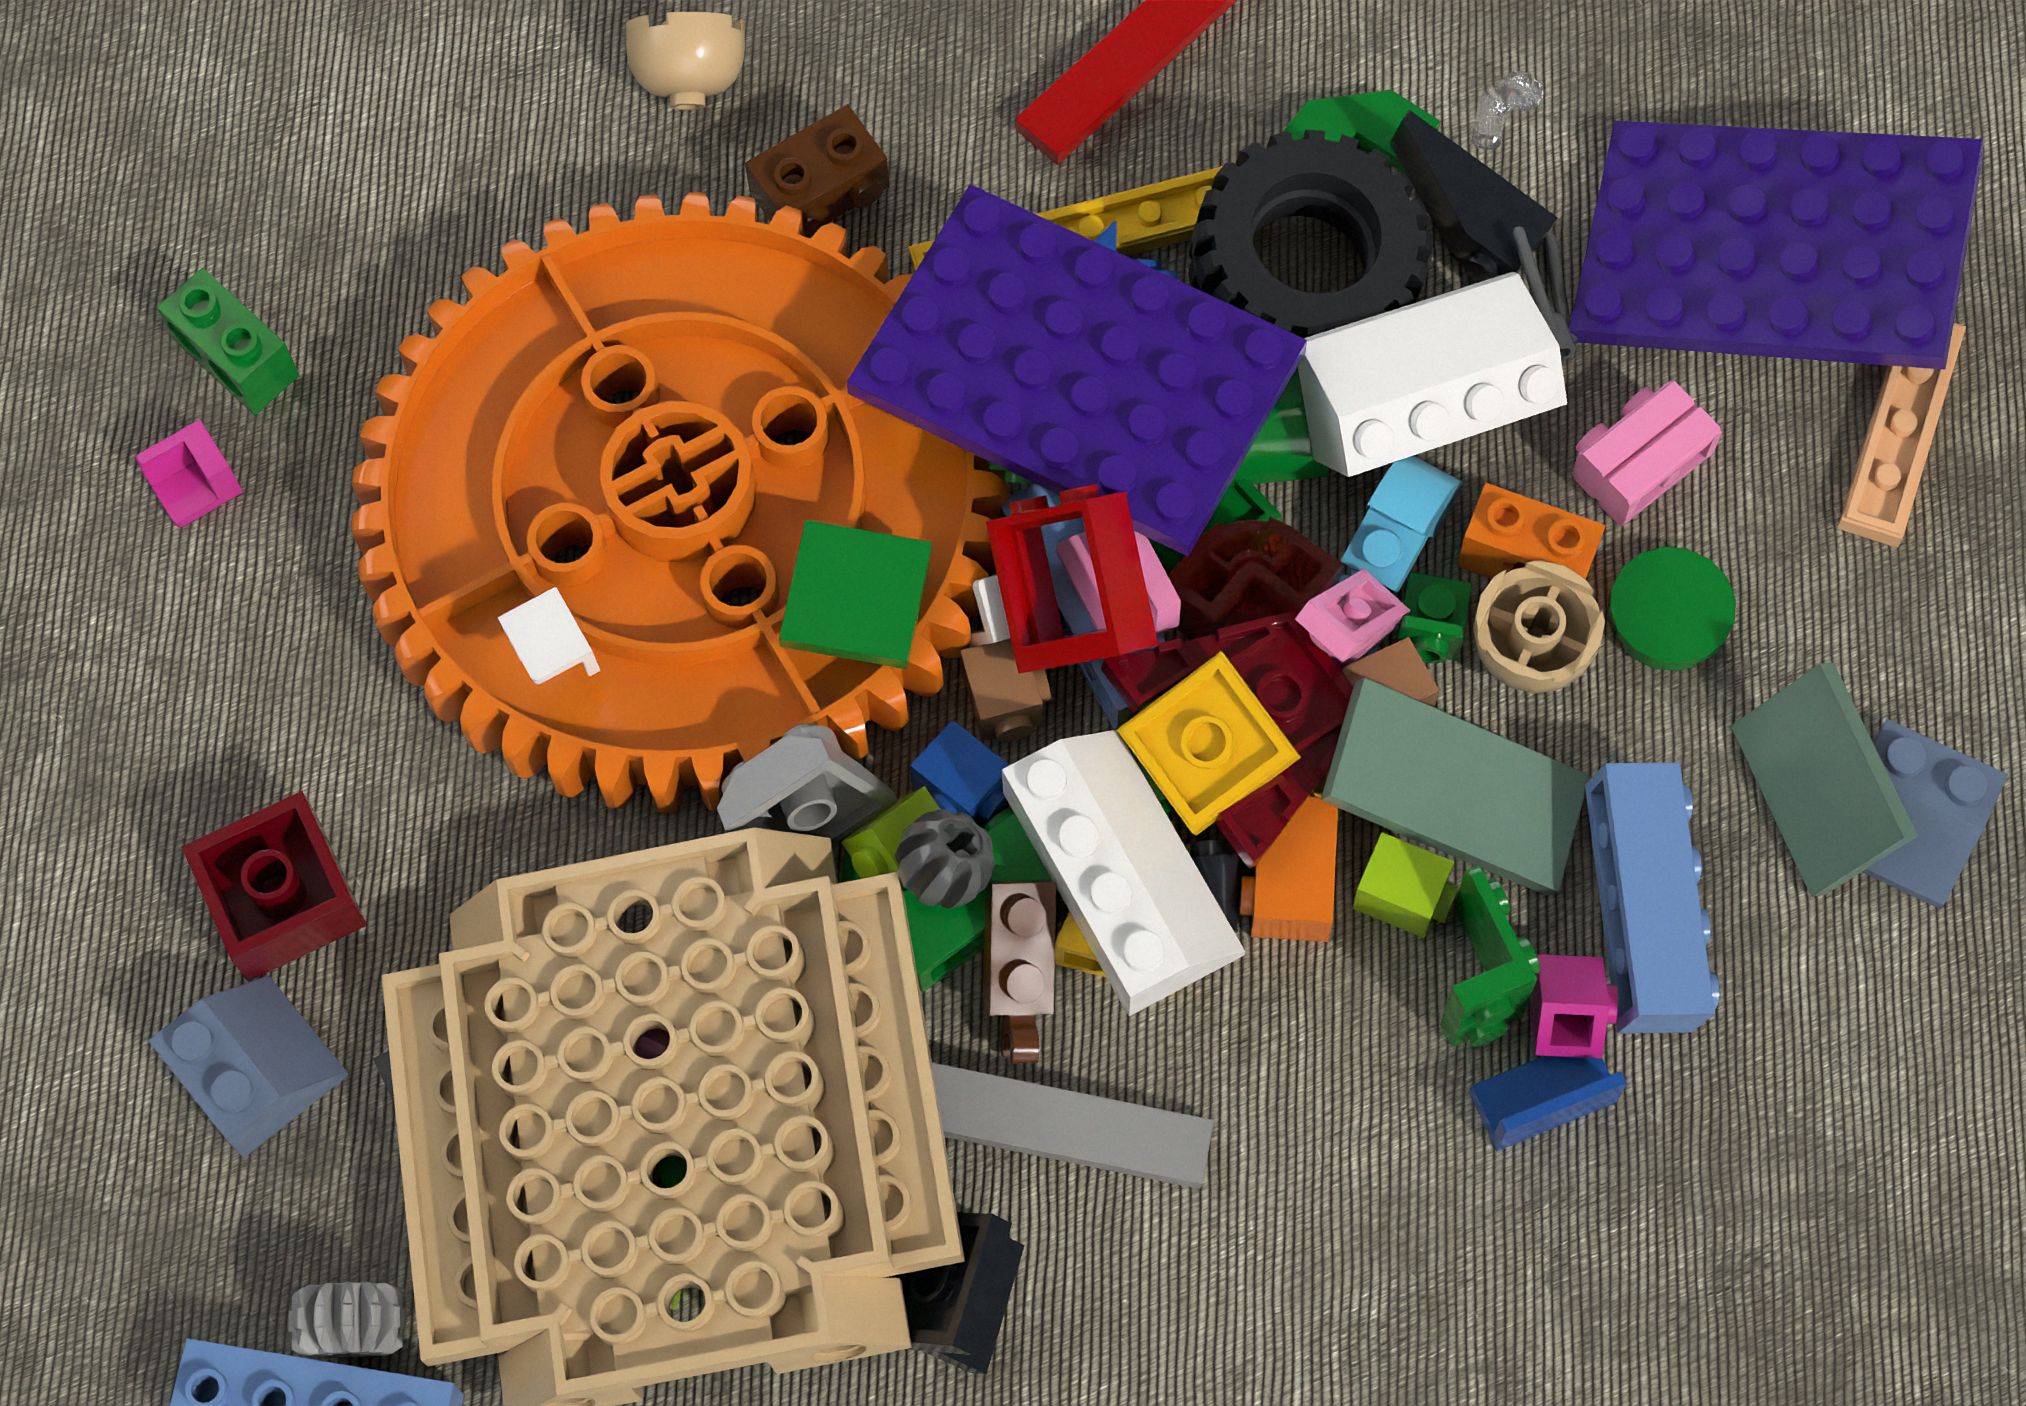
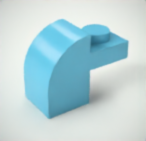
[1340,455,1465,592]

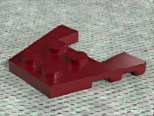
[1101,610,1353,869]

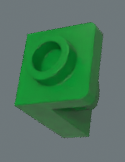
[1397,572,1472,663]

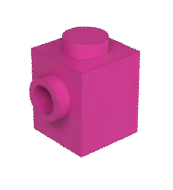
[1530,954,1618,1059]

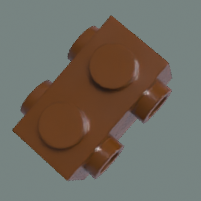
[745,104,890,238]

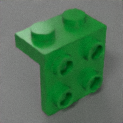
[1440,865,1540,1048]

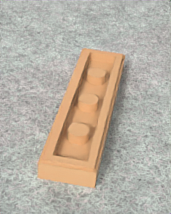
[1837,323,1966,548]

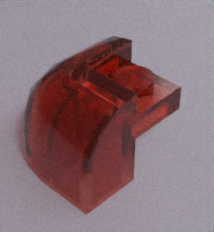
[1168,516,1343,640]

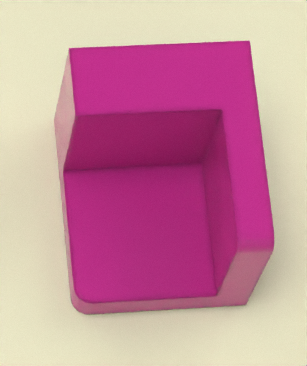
[135,419,243,527]

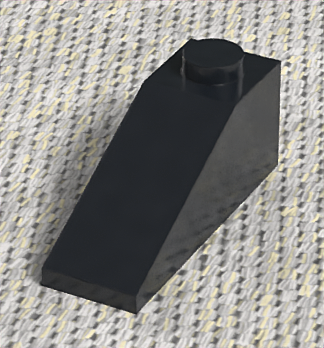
[1390,110,1558,283]

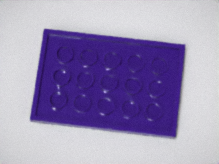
[1569,121,1984,370]
[847,184,1307,557]

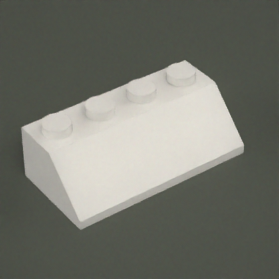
[1298,272,1567,477]
[1002,730,1245,1016]

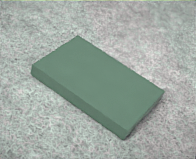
[1731,662,1918,897]

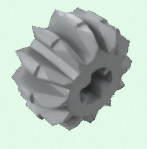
[288,1281,406,1359]

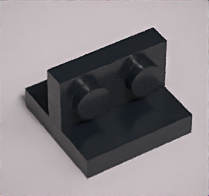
[887,1212,1025,1374]

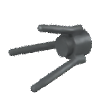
[1471,226,1578,362]

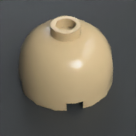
[625,12,745,110]
[1473,560,1605,693]

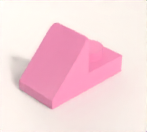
[1295,568,1411,673]

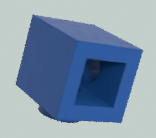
[910,720,1010,827]

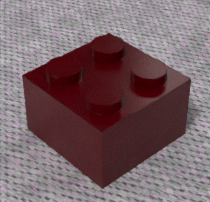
[181,791,367,982]

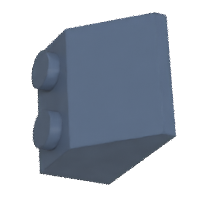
[1862,719,2008,909]
[148,976,349,1158]

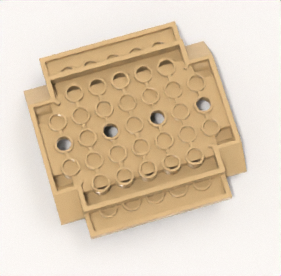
[381,827,965,1406]

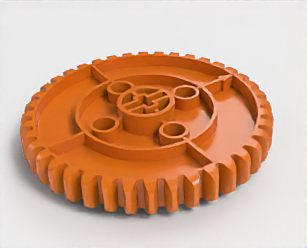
[351,192,1009,813]

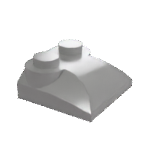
[717,724,898,845]

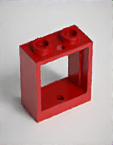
[986,484,1158,674]

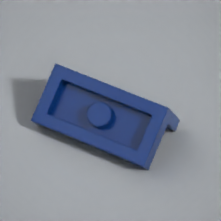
[1469,1056,1627,1152]

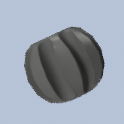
[895,809,995,909]

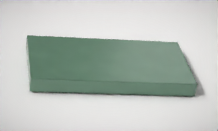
[1321,677,1590,896]

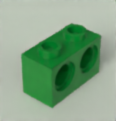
[156,267,300,416]

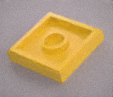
[1117,651,1301,836]

